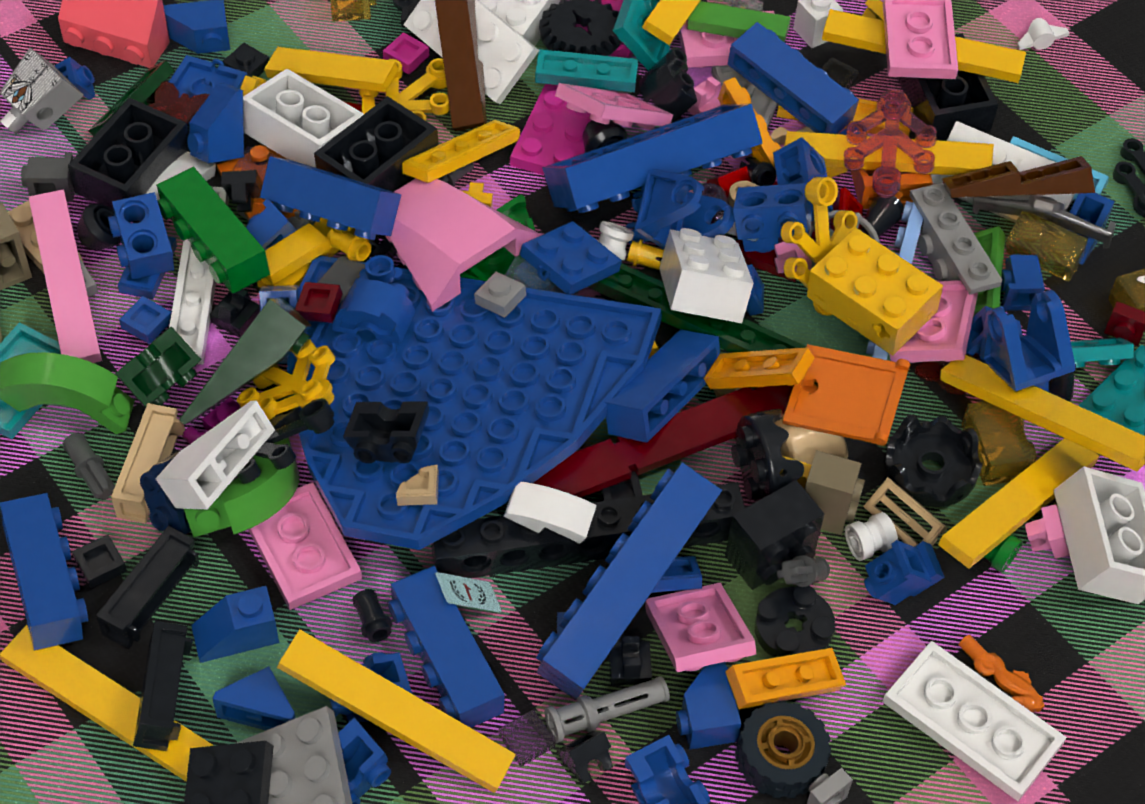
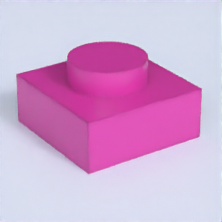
[383,32,429,74]

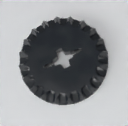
[539,0,622,56]

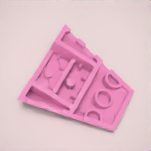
[386,179,542,312]

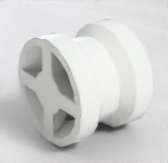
[597,221,634,260]

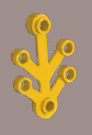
[359,58,450,121]
[781,177,858,316]
[237,339,335,420]

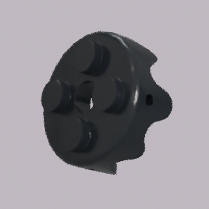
[731,409,804,502]
[884,414,983,508]

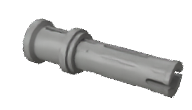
[544,676,670,743]

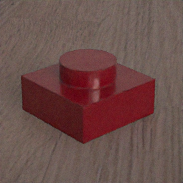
[295,282,343,323]
[1104,301,1145,346]

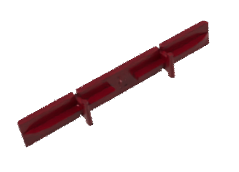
[533,385,794,498]

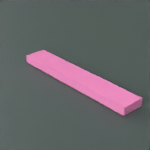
[28,189,102,363]

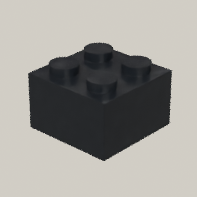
[725,480,825,590]

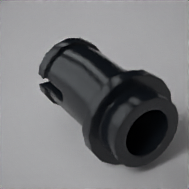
[739,156,776,186]
[352,589,392,642]

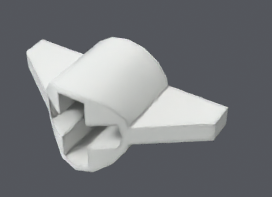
[1017,18,1069,50]

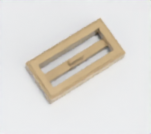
[863,477,947,547]

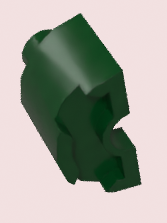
[115,326,202,408]

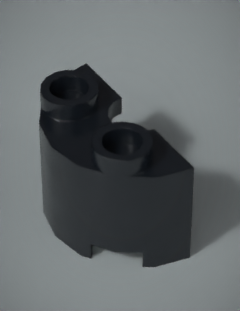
[639,47,697,123]
[343,401,429,464]

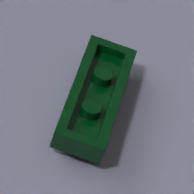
[88,60,175,137]

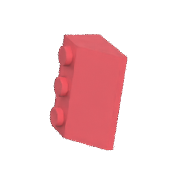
[58,0,170,68]

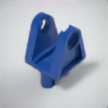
[625,169,735,249]
[980,290,1075,392]

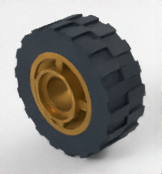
[735,701,831,799]

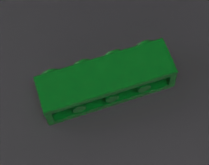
[156,166,270,294]

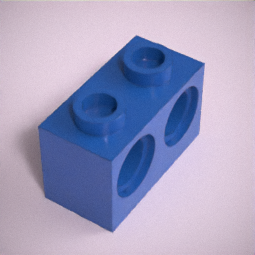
[773,137,833,222]
[733,183,813,240]
[108,192,174,279]

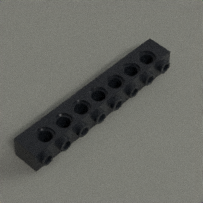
[431,482,745,578]

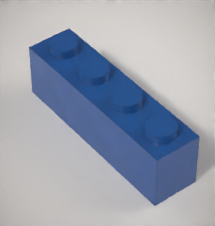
[727,22,859,134]
[260,156,401,240]
[604,329,721,443]
[0,493,88,651]
[387,566,505,728]

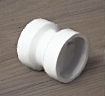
[845,512,898,561]

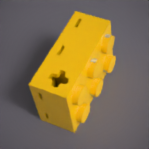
[807,228,943,356]

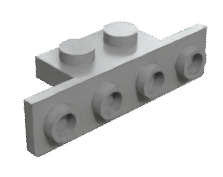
[909,183,1002,295]

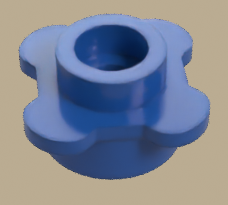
[359,255,403,284]

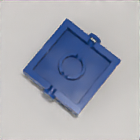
[157,55,247,119]
[520,221,622,294]

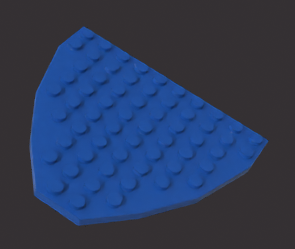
[287,255,662,550]

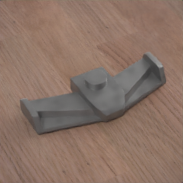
[973,195,1116,248]

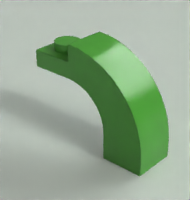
[0,352,135,434]
[184,437,300,537]

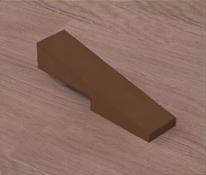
[435,0,487,132]
[942,156,1095,198]

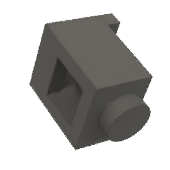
[21,152,75,202]

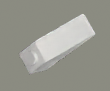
[156,400,275,510]

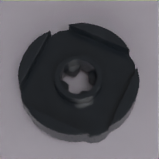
[754,586,835,658]

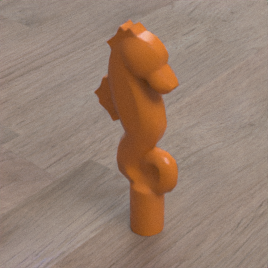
[958,634,1045,712]

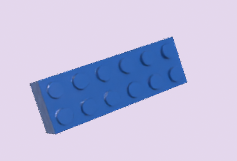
[542,103,763,213]
[536,462,722,700]

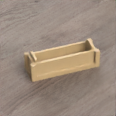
[111,403,185,523]

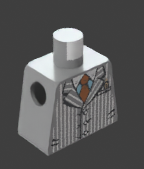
[0,48,84,134]

